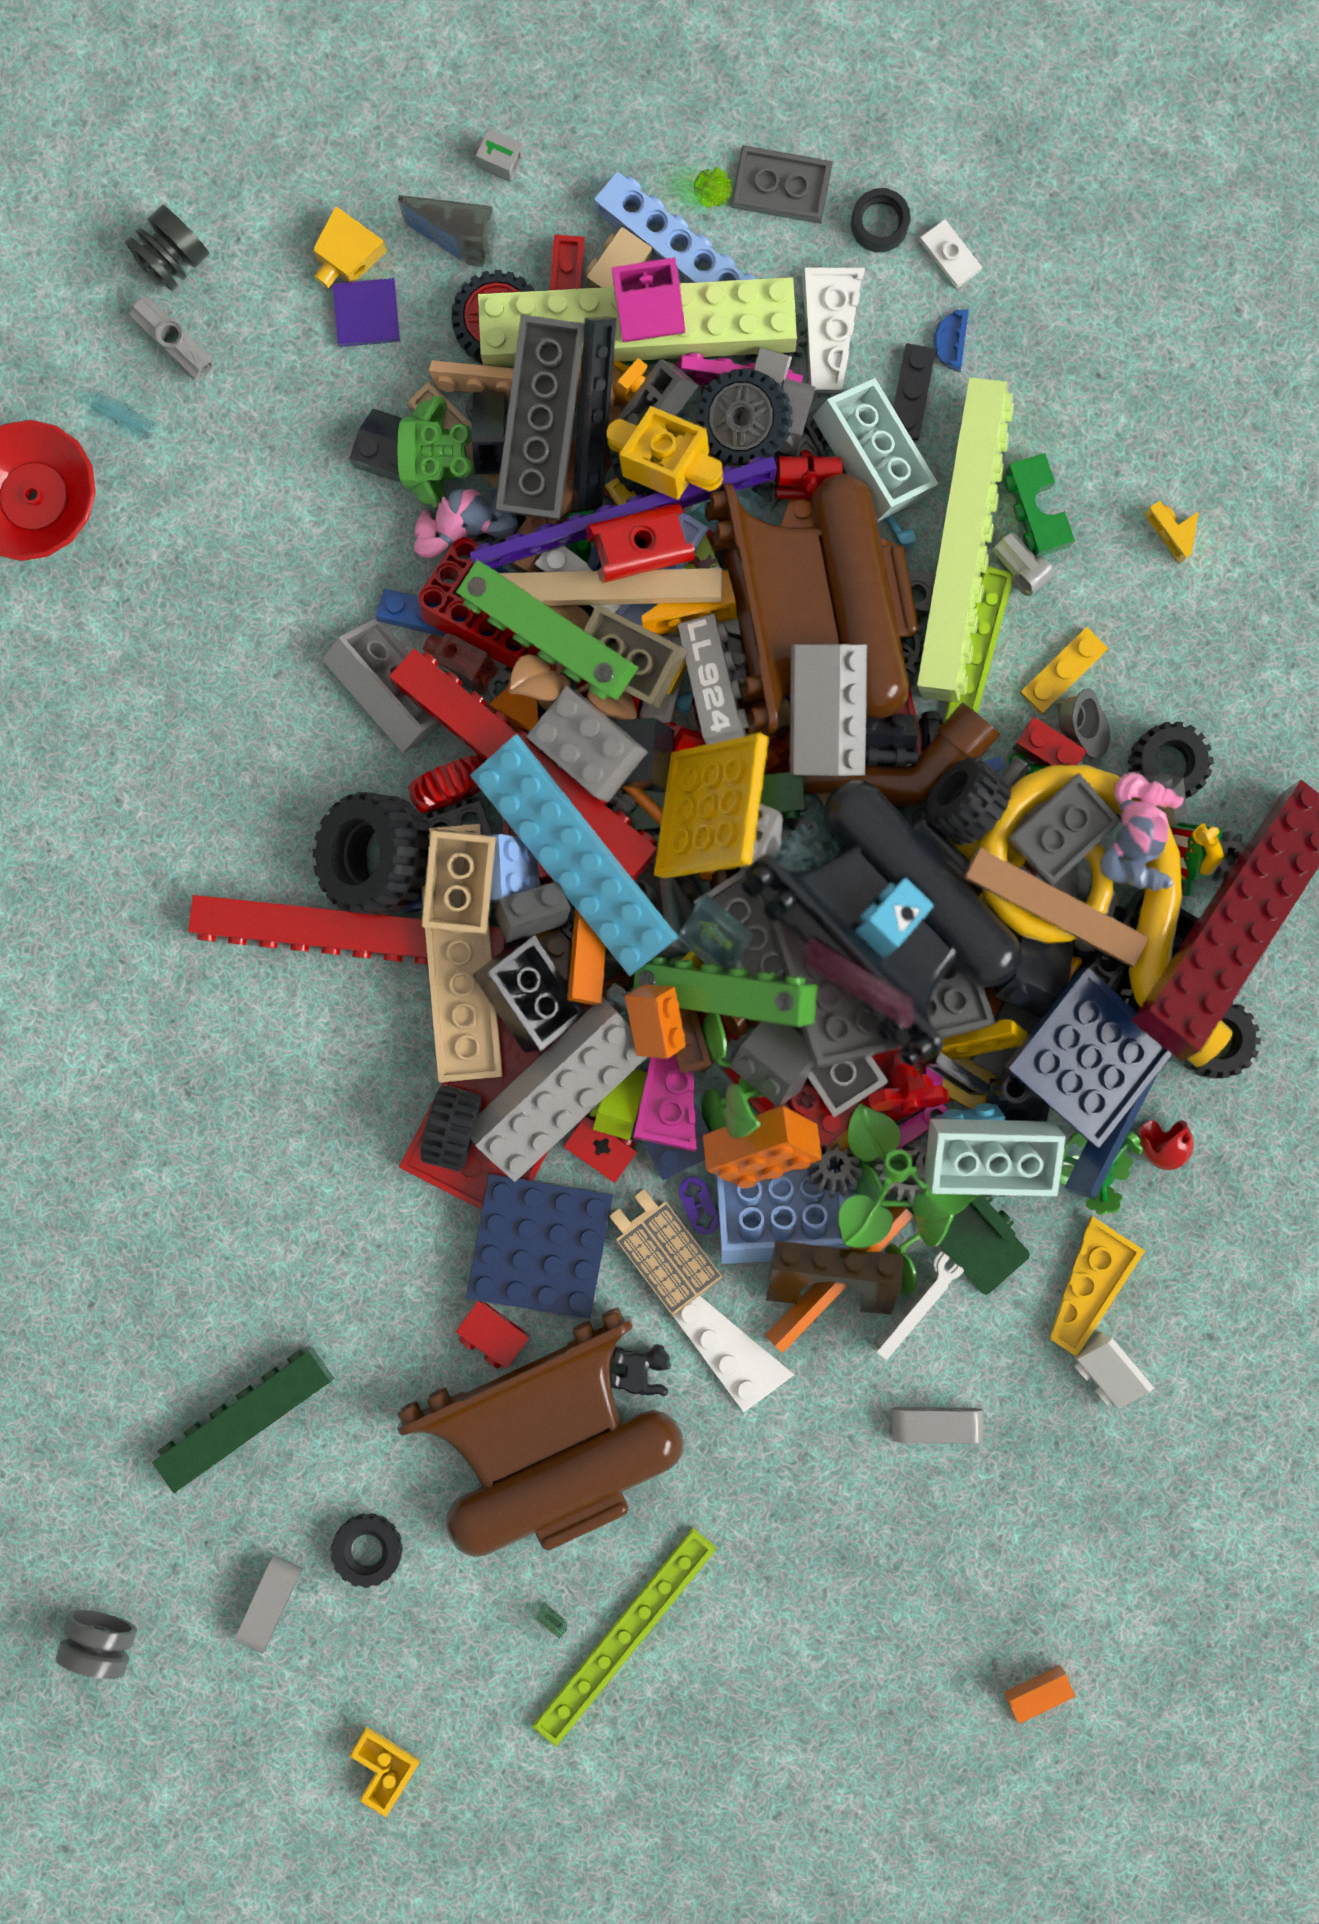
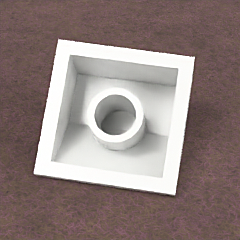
[1073,1332,1154,1409]

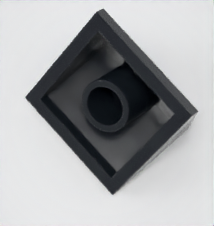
[613,718,675,793]

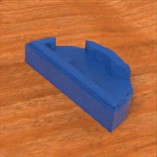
[933,309,969,372]

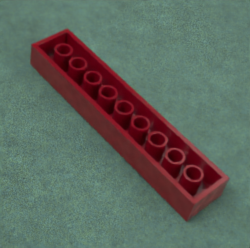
[1131,779,1319,1061]

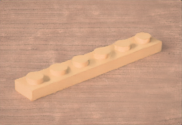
[429,360,616,407]

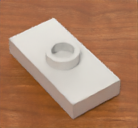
[920,219,982,289]

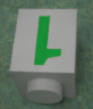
[474,128,524,182]

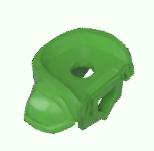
[397,396,474,509]

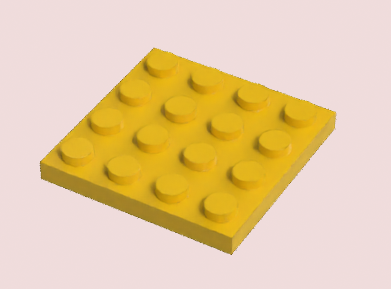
[654,733,768,878]

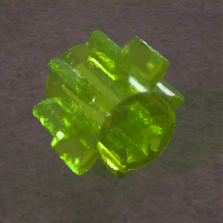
[694,167,732,209]

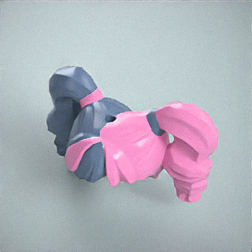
[414,485,518,558]
[1101,773,1183,891]

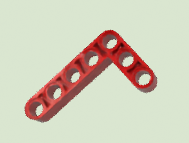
[419,537,556,671]

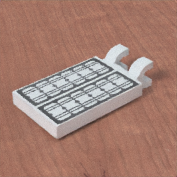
[872,1250,964,1360]

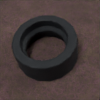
[851,188,911,253]

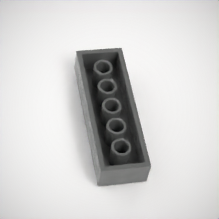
[496,314,584,521]

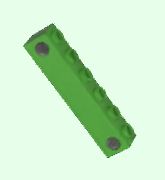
[457,560,639,700]
[634,956,817,1026]

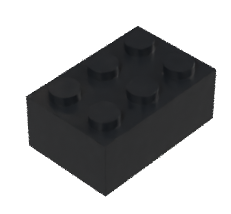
[472,935,586,1053]

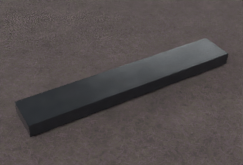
[572,316,617,512]

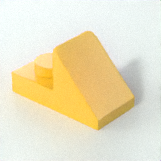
[1144,500,1198,564]

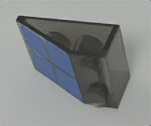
[398,195,496,267]

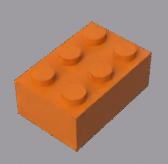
[703,1106,822,1188]

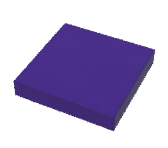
[333,278,400,347]

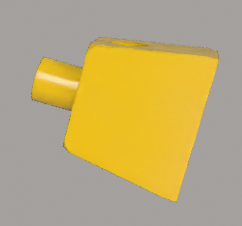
[313,206,387,289]

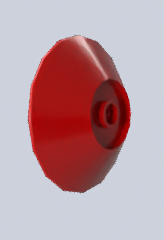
[0,419,96,561]

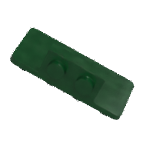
[904,1195,1030,1295]

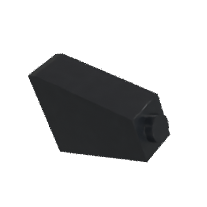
[471,390,506,474]

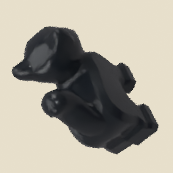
[611,1344,671,1397]

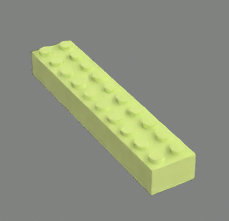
[478,277,797,367]
[917,377,1014,703]

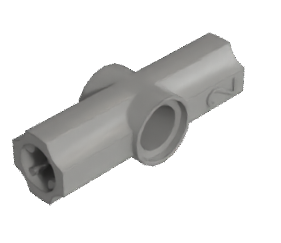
[129,296,215,380]

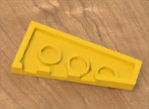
[1049,1215,1145,1357]

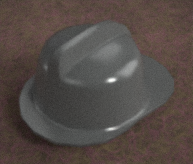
[1056,688,1110,759]

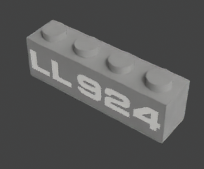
[678,614,749,745]

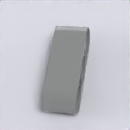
[892,1407,983,1444]
[234,1555,302,1654]

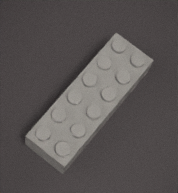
[470,997,647,1182]

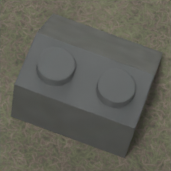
[730,1021,814,1107]

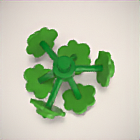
[1060,1130,1143,1215]

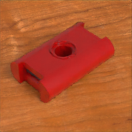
[586,502,695,583]

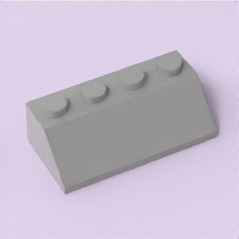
[322,618,441,753]
[790,645,867,776]

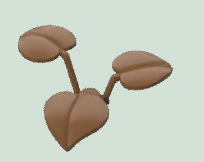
[509,605,636,720]

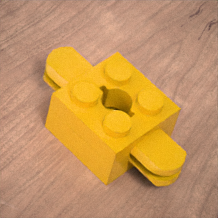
[607,406,723,500]

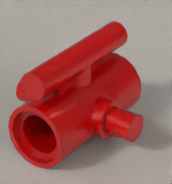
[775,450,842,499]

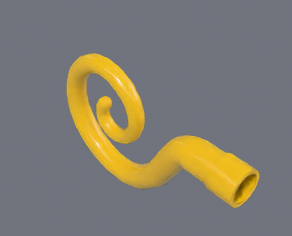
[978,765,1232,1067]

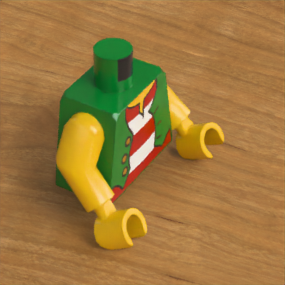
[1170,822,1225,896]

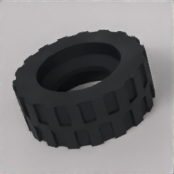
[330,1513,403,1588]

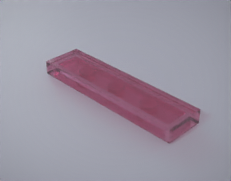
[804,938,916,1028]

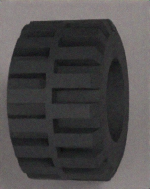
[1128,722,1214,799]
[924,757,1011,845]
[1184,1002,1261,1079]
[420,1085,482,1172]

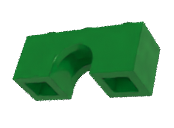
[1003,453,1075,556]

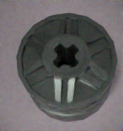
[124,204,210,291]

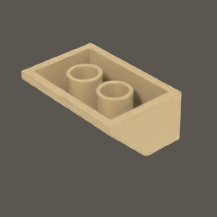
[422,829,496,934]

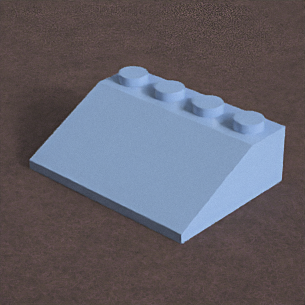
[717,1168,849,1264]

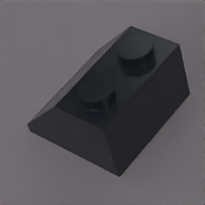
[349,409,402,483]

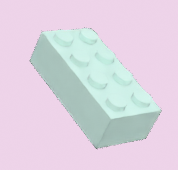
[812,378,939,522]
[924,1119,1066,1196]

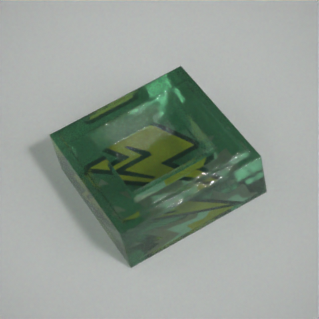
[535,1603,568,1639]

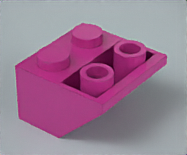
[612,257,685,343]

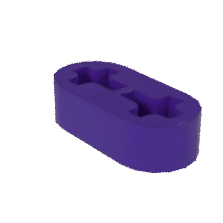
[679,1176,719,1235]

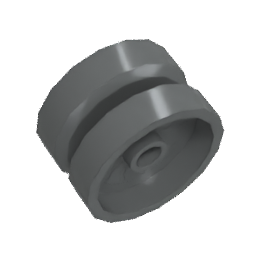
[55,1610,137,1679]

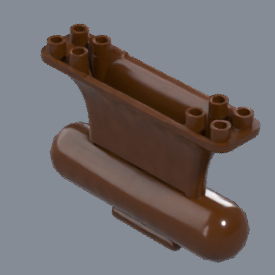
[705,473,918,738]
[397,1307,684,1557]

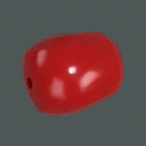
[1137,1120,1194,1170]

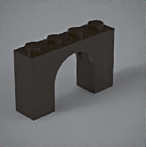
[766,1240,903,1315]

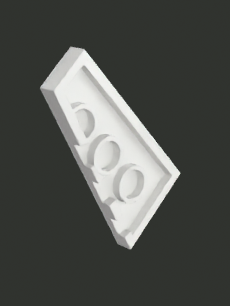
[802,268,865,393]
[673,1296,794,1412]

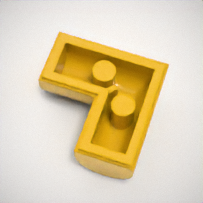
[349,1726,421,1817]

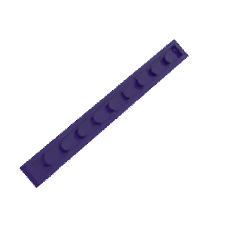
[470,457,777,569]

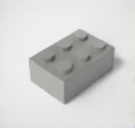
[526,686,648,802]

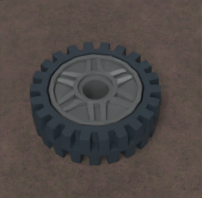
[696,369,793,465]

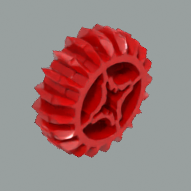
[408,755,485,813]

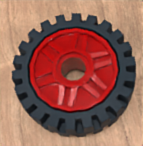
[451,270,535,364]

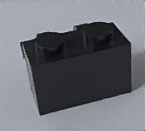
[865,713,919,767]

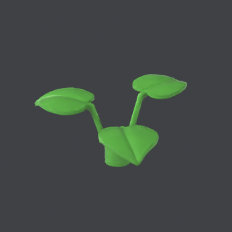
[701,1012,765,1138]
[838,1104,979,1248]
[855,1160,954,1298]

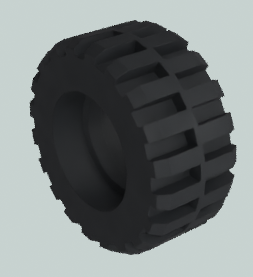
[312,792,430,915]

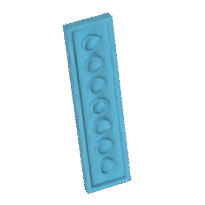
[470,735,678,976]

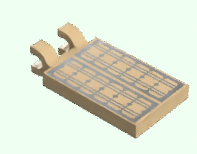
[609,1189,723,1316]

